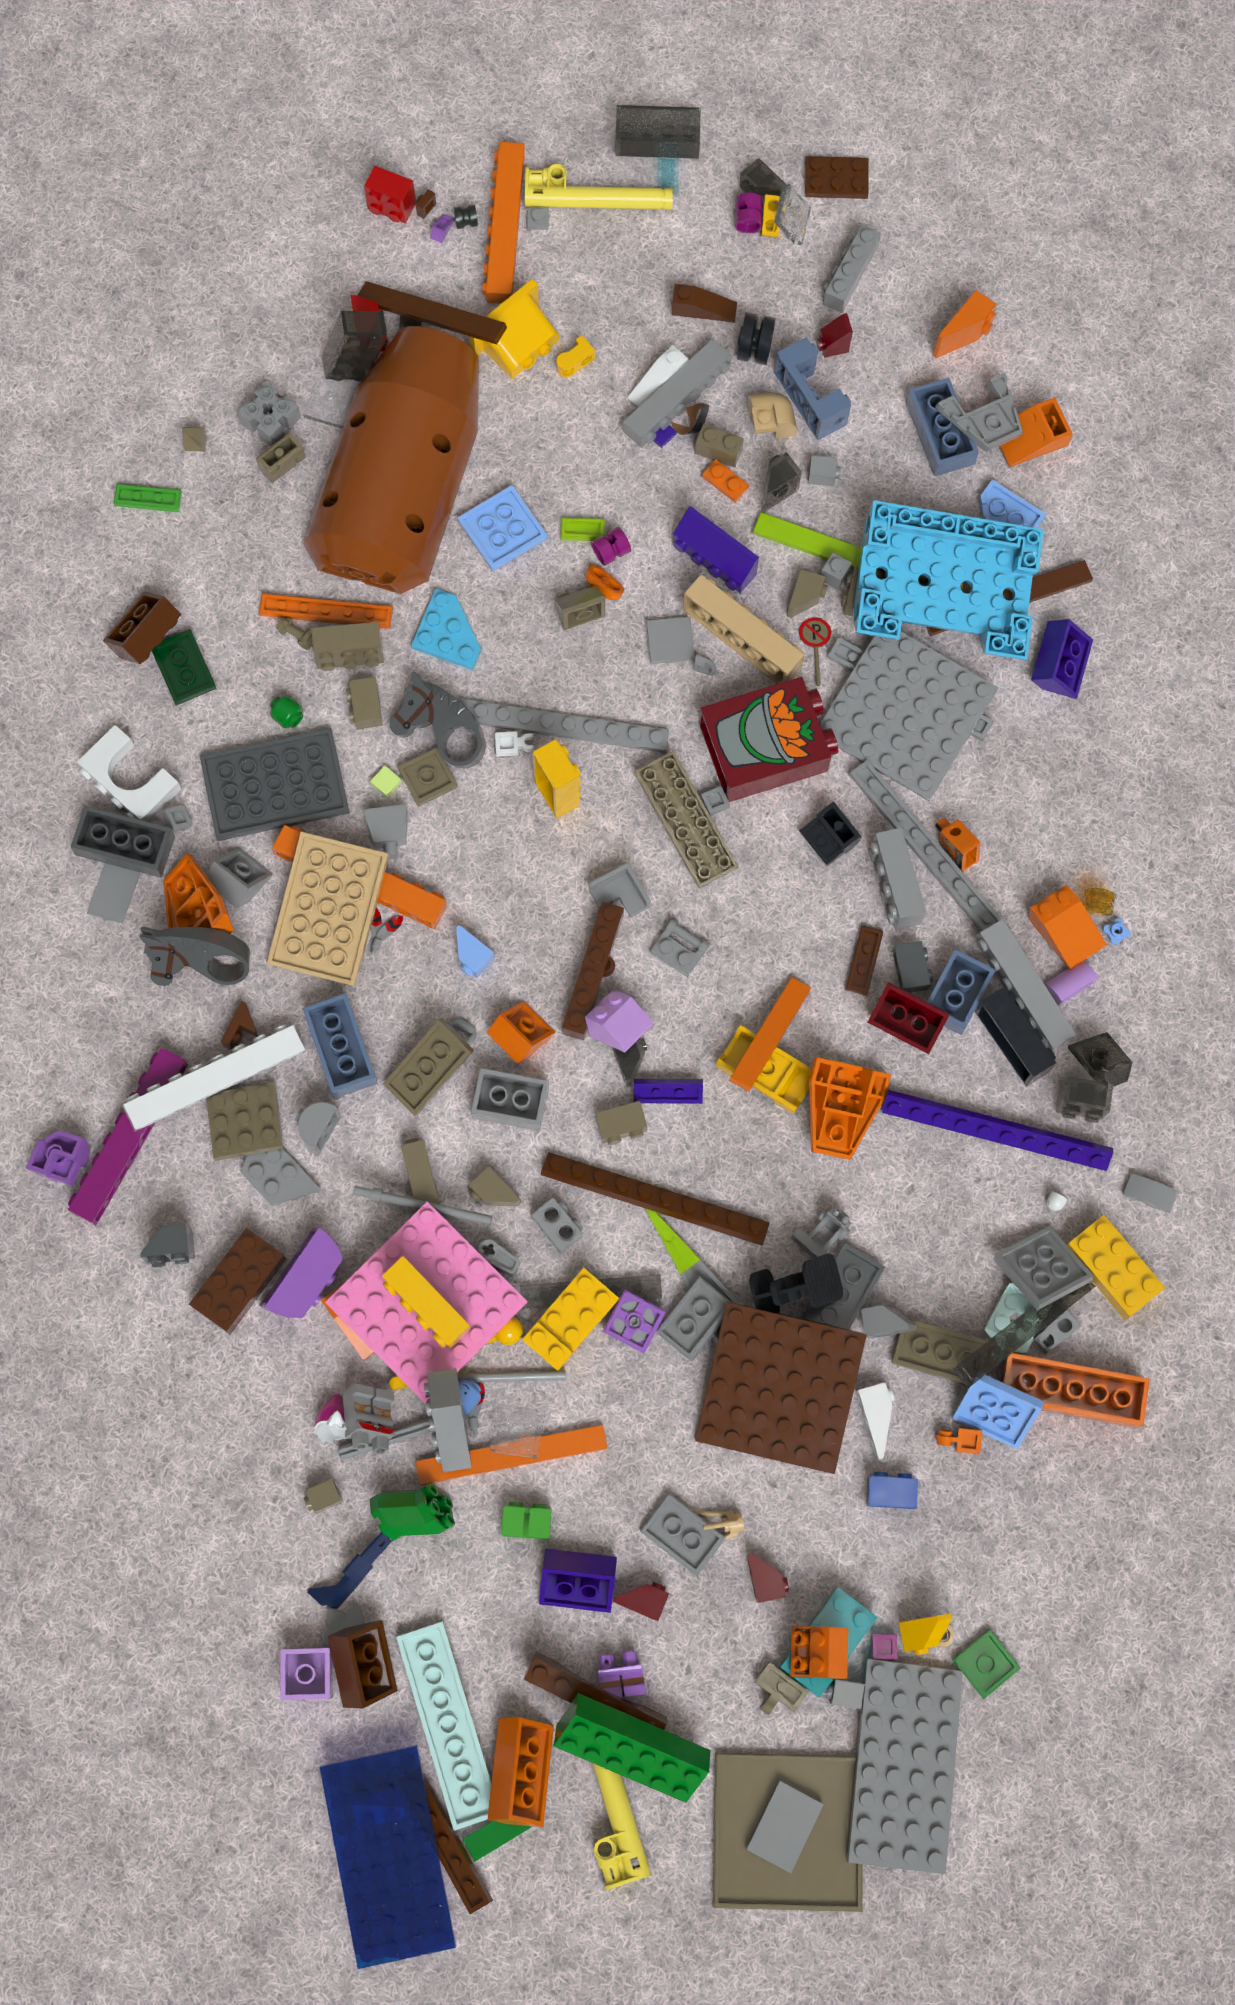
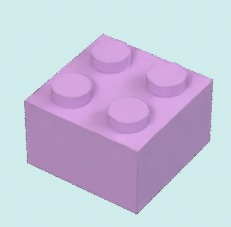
[280,1648,333,1700]

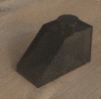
[739,158,788,198]
[612,1038,648,1088]

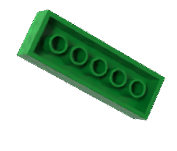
[554,1693,711,1803]

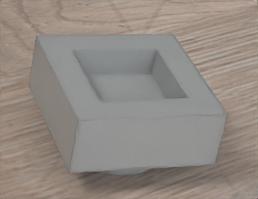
[527,207,549,230]
[700,786,730,816]
[162,805,193,832]

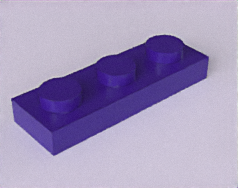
[633,1079,703,1104]

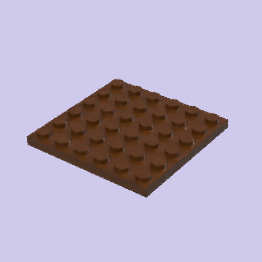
[695,1301,867,1474]

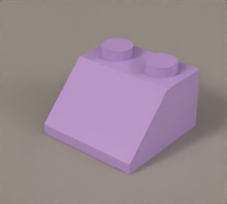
[585,989,653,1052]

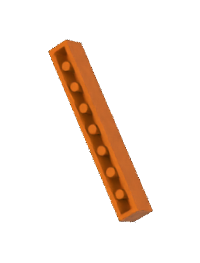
[482,142,525,304]
[272,825,447,930]

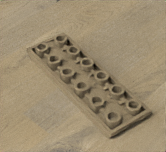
[634,751,738,888]

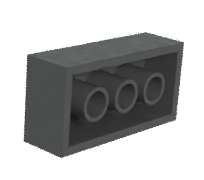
[71,805,175,878]

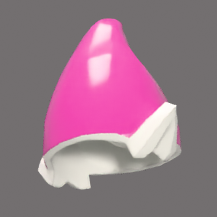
[314,1394,347,1444]

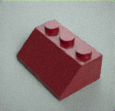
[867,982,950,1054]

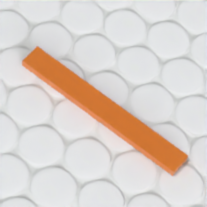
[415,1425,608,1485]

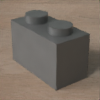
[892,941,933,993]

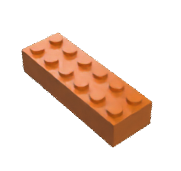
[1000,1352,1150,1428]

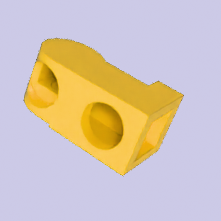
[761,194,784,238]
[556,335,595,377]

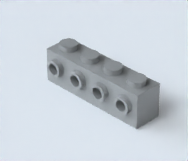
[822,225,881,313]

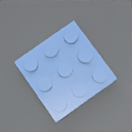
[457,485,548,572]
[952,1371,1044,1449]

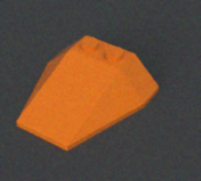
[163,854,234,934]
[809,1057,891,1160]

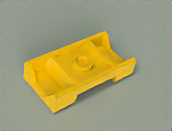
[715,1025,812,1115]
[522,1268,620,1371]

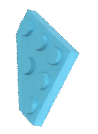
[411,589,481,670]

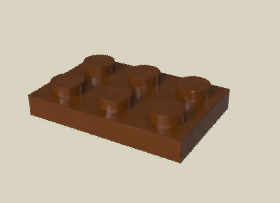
[805,156,869,199]

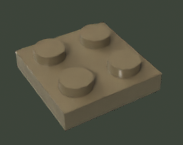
[397,747,458,807]

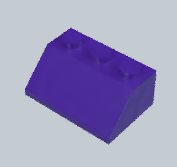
[1031,619,1093,699]
[539,1548,617,1613]

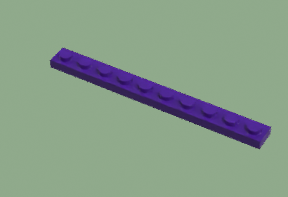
[882,1090,1114,1171]

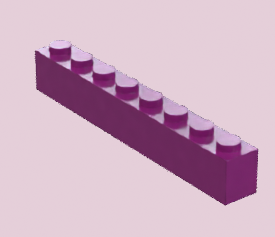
[68,1048,188,1226]

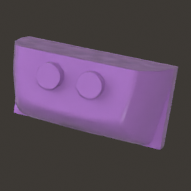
[260,1228,343,1318]

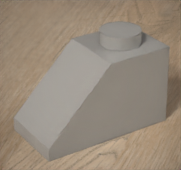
[861,1302,917,1338]

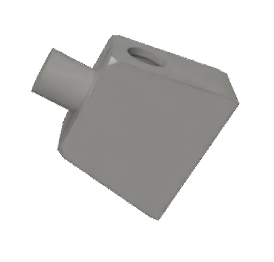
[364,804,408,859]

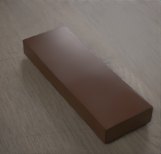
[845,925,884,996]

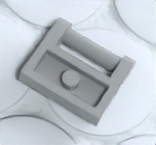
[650,919,711,977]

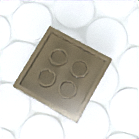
[206,1082,284,1161]

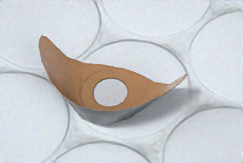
[671,403,710,435]

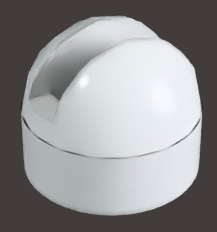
[1047,1191,1068,1211]

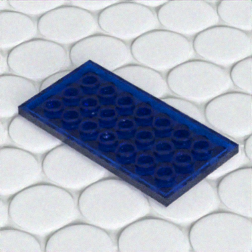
[320,1745,457,1969]

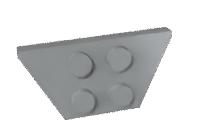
[241,1149,321,1206]

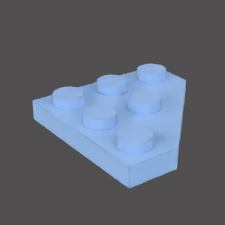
[979,480,1047,528]

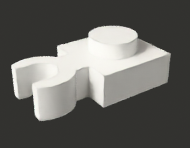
[495,731,534,757]

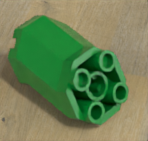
[370,1483,455,1541]

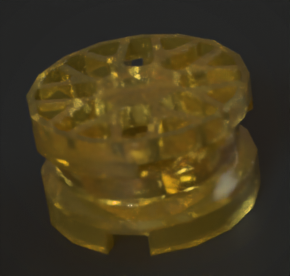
[1082,888,1116,916]

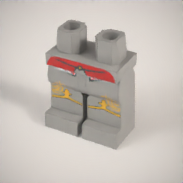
[342,1383,395,1455]

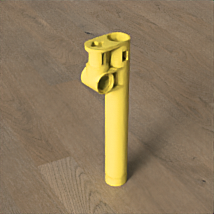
[525,164,673,210]
[592,1763,651,1890]

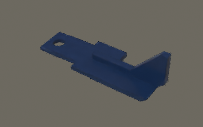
[307,1532,392,1609]

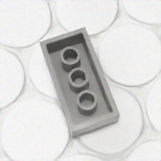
[869,827,926,930]
[424,1368,472,1472]

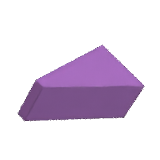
[430,214,455,243]

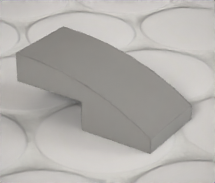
[1123,1173,1178,1213]

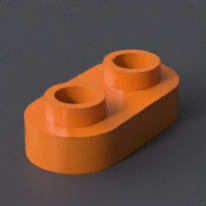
[585,565,624,600]

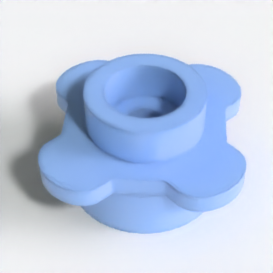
[1103,918,1131,945]

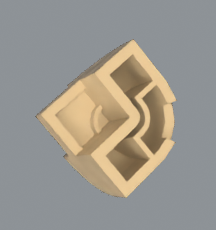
[747,392,797,439]

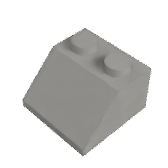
[206,847,273,908]

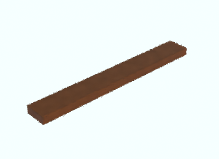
[357,281,507,345]
[926,560,1093,636]

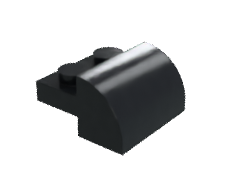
[799,801,862,866]

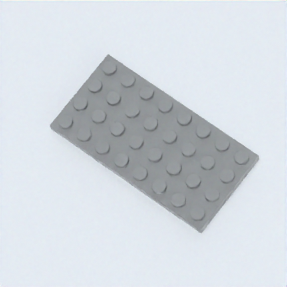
[847,1659,963,1874]

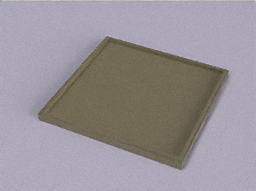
[713,1753,863,1912]

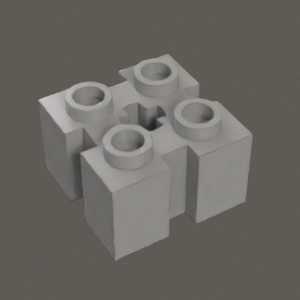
[237,381,301,446]

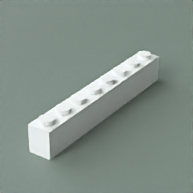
[122,1024,305,1132]

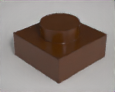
[416,189,436,219]

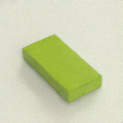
[561,517,605,541]

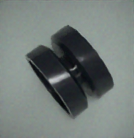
[737,312,776,366]

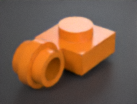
[935,1427,983,1455]

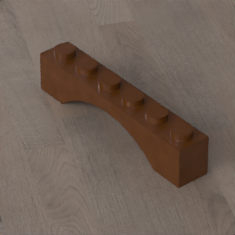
[562,901,624,1041]
[524,1651,667,1730]

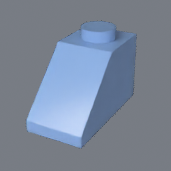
[456,925,495,978]

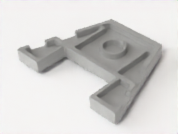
[935,373,1023,452]

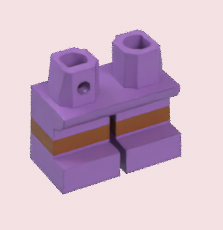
[598,1651,647,1698]

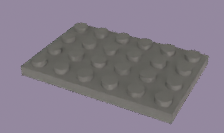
[200,728,350,841]

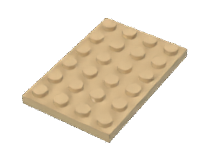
[267,832,390,986]

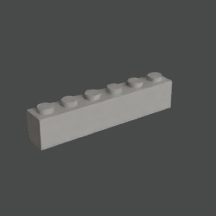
[623,338,731,448]
[975,919,1076,1050]

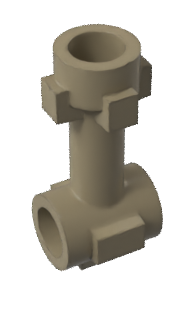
[276,617,313,650]

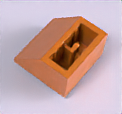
[790,1626,848,1679]

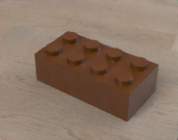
[189,1228,287,1335]

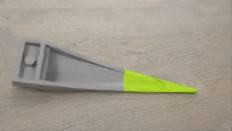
[646,1209,743,1345]

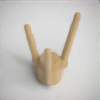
[693,1510,744,1541]

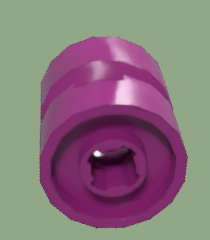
[735,193,763,233]
[591,527,631,566]

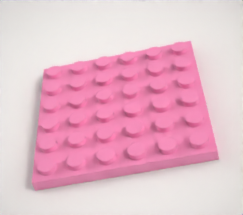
[325,1202,528,1404]

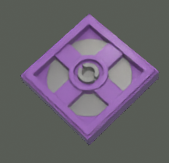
[602,1289,666,1353]

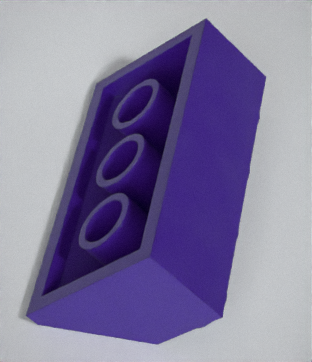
[672,506,759,594]

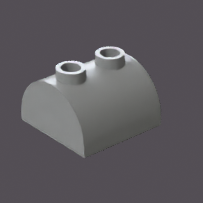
[295,1102,341,1156]

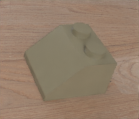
[555,585,605,630]

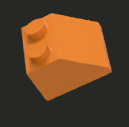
[486,1001,556,1064]

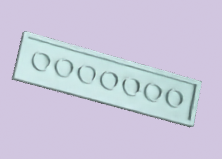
[396,1621,492,1831]

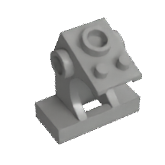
[791,1208,851,1258]

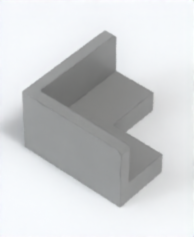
[589,862,651,918]

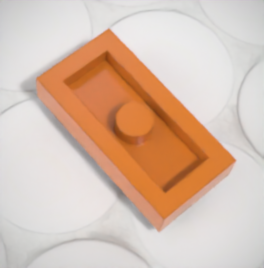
[702,459,749,503]

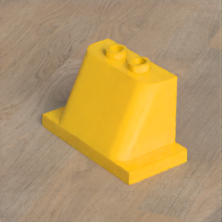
[469,279,560,379]

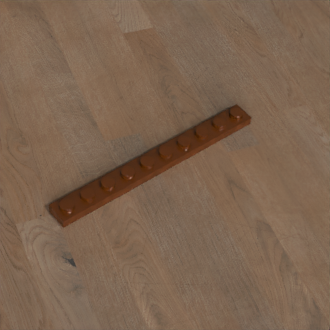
[541,1152,770,1246]

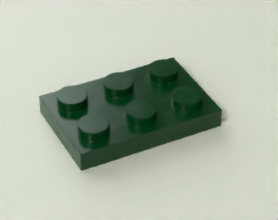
[152,629,217,706]

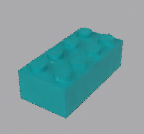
[779,1587,877,1698]

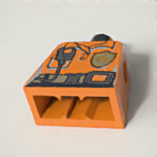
[935,818,981,872]

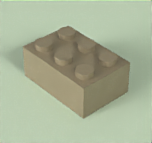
[312,622,384,671]

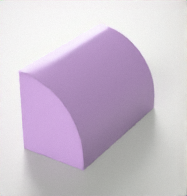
[1044,961,1099,1006]

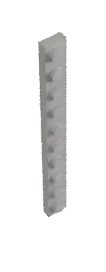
[456,698,669,753]
[849,760,1011,931]

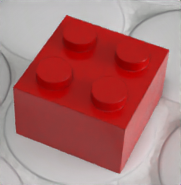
[364,166,416,224]

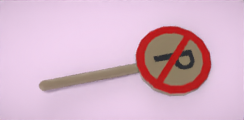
[799,617,832,686]

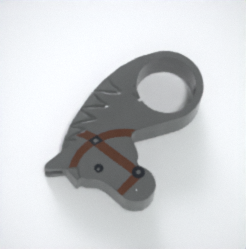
[390,671,486,769]
[140,927,250,986]

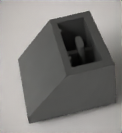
[140,1223,195,1268]

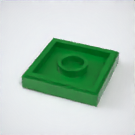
[952,1629,1021,1699]

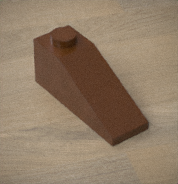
[672,284,737,323]

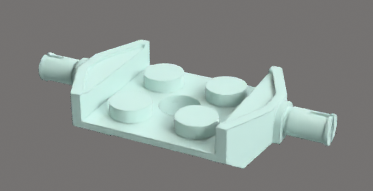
[983,1283,1051,1367]

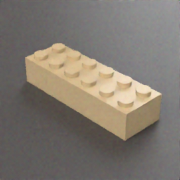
[683,575,804,684]

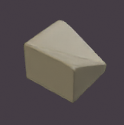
[182,427,207,452]

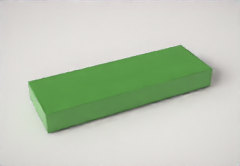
[113,484,182,512]

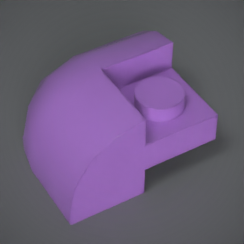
[26,1131,90,1186]

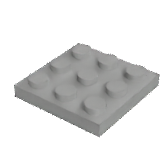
[993,1226,1094,1310]

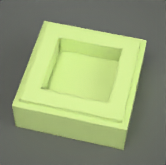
[370,766,402,797]

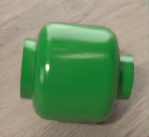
[270,695,304,728]

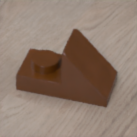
[221,1001,258,1050]

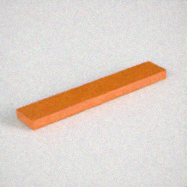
[259,593,393,629]
[729,977,811,1092]

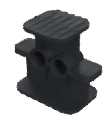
[749,1253,844,1313]

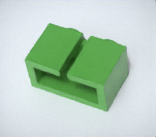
[501,1502,552,1540]

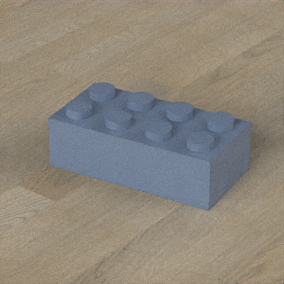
[906,378,979,476]
[303,993,378,1099]

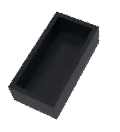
[975,987,1057,1087]

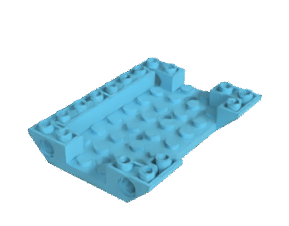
[853,500,1044,661]

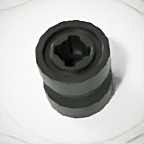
[454,204,478,229]

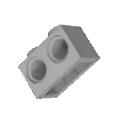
[531,1198,583,1254]

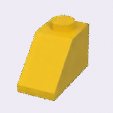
[899,1613,952,1655]

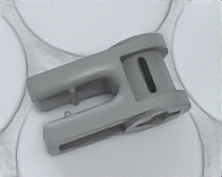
[478,1240,520,1277]

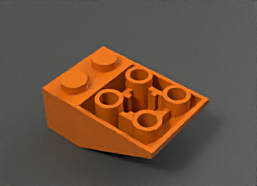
[999,397,1073,467]

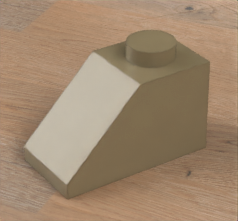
[787,569,828,618]
[468,1166,521,1206]

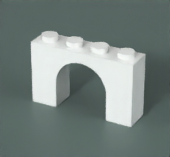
[77,725,182,822]

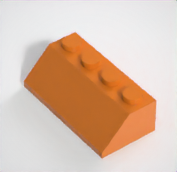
[487,1717,554,1827]

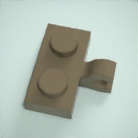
[754,1662,809,1715]

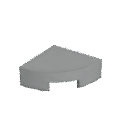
[694,655,717,676]

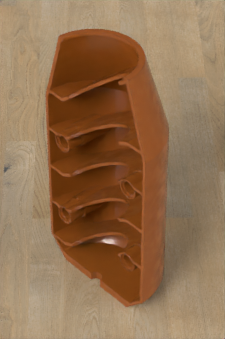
[303,326,479,594]

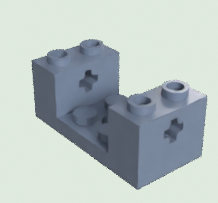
[774,337,851,441]

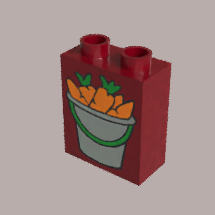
[699,677,839,802]

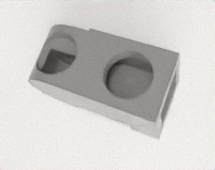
[1034,1310,1081,1354]

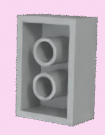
[471,1068,549,1131]

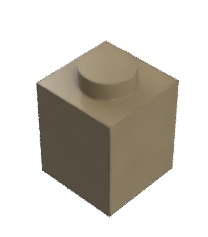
[304,1478,343,1514]

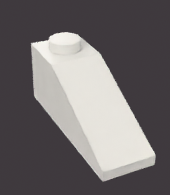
[628,345,688,407]
[856,1382,894,1461]

